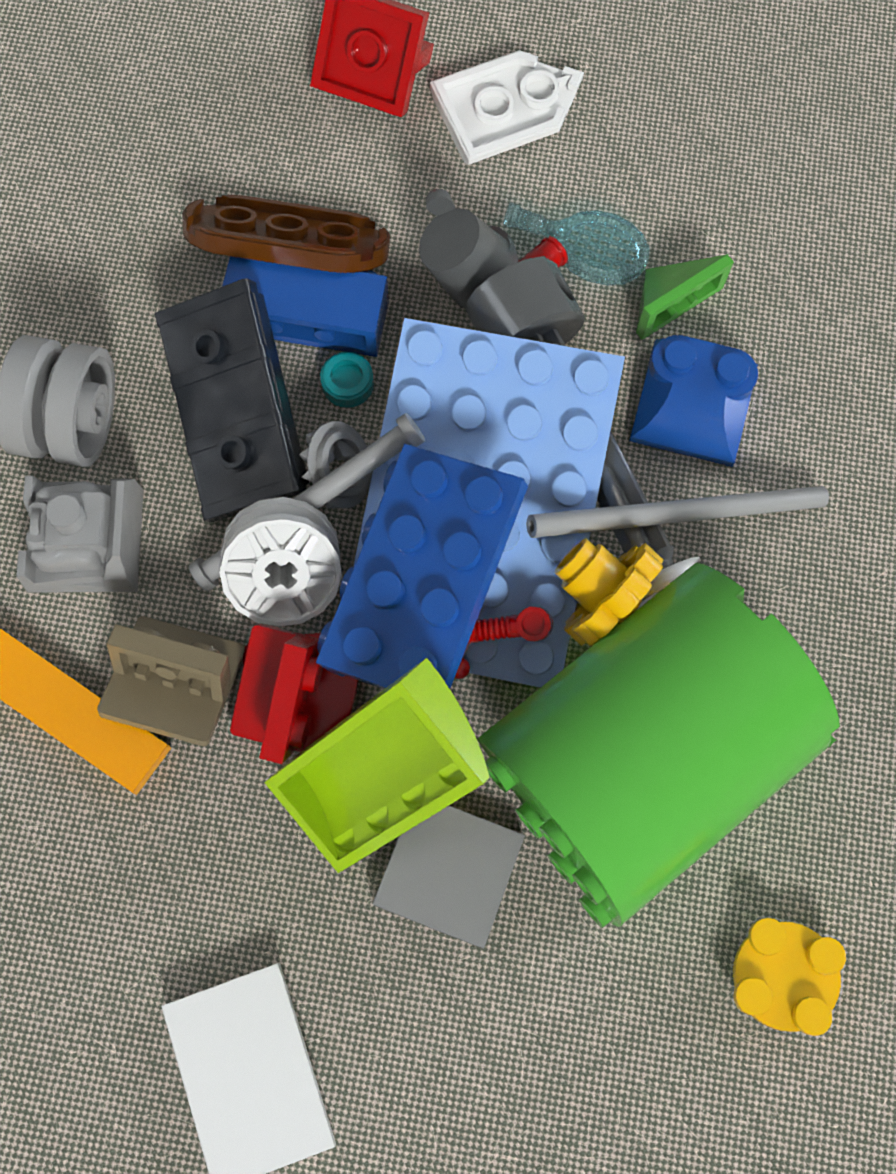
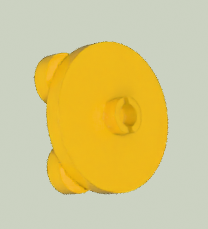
[733,918,846,1036]

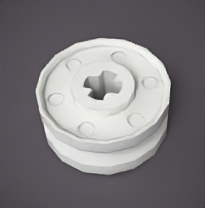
[219,497,342,627]

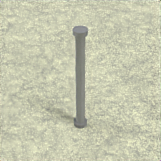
[189,413,425,592]

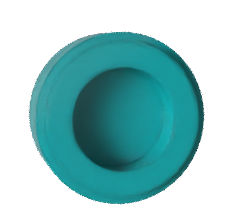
[320,352,374,408]

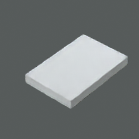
[161,963,336,1174]

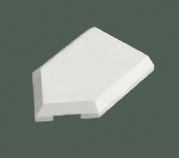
[430,50,584,165]

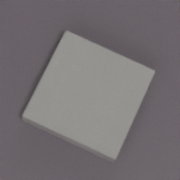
[373,806,525,949]

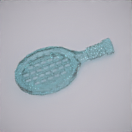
[503,202,650,286]

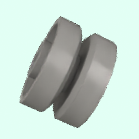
[0,334,115,467]

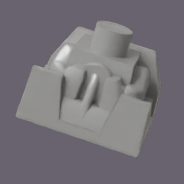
[16,476,144,593]

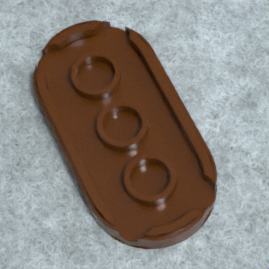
[182,194,390,273]

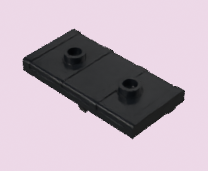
[155,278,309,522]

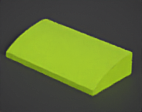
[264,658,490,873]

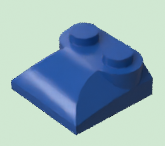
[629,335,758,467]

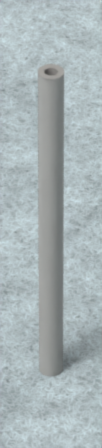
[526,486,829,538]

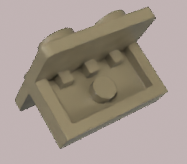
[97,616,245,747]

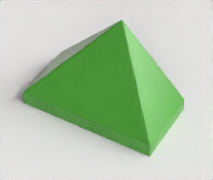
[636,254,734,340]

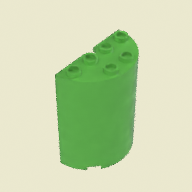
[477,562,840,928]

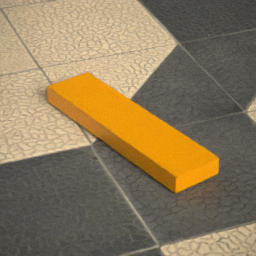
[0,628,171,795]

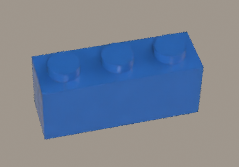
[222,256,389,357]

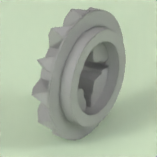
[299,421,372,509]

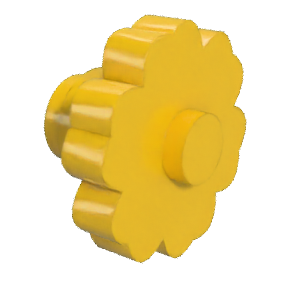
[554,538,663,646]

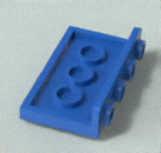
[316,444,528,689]

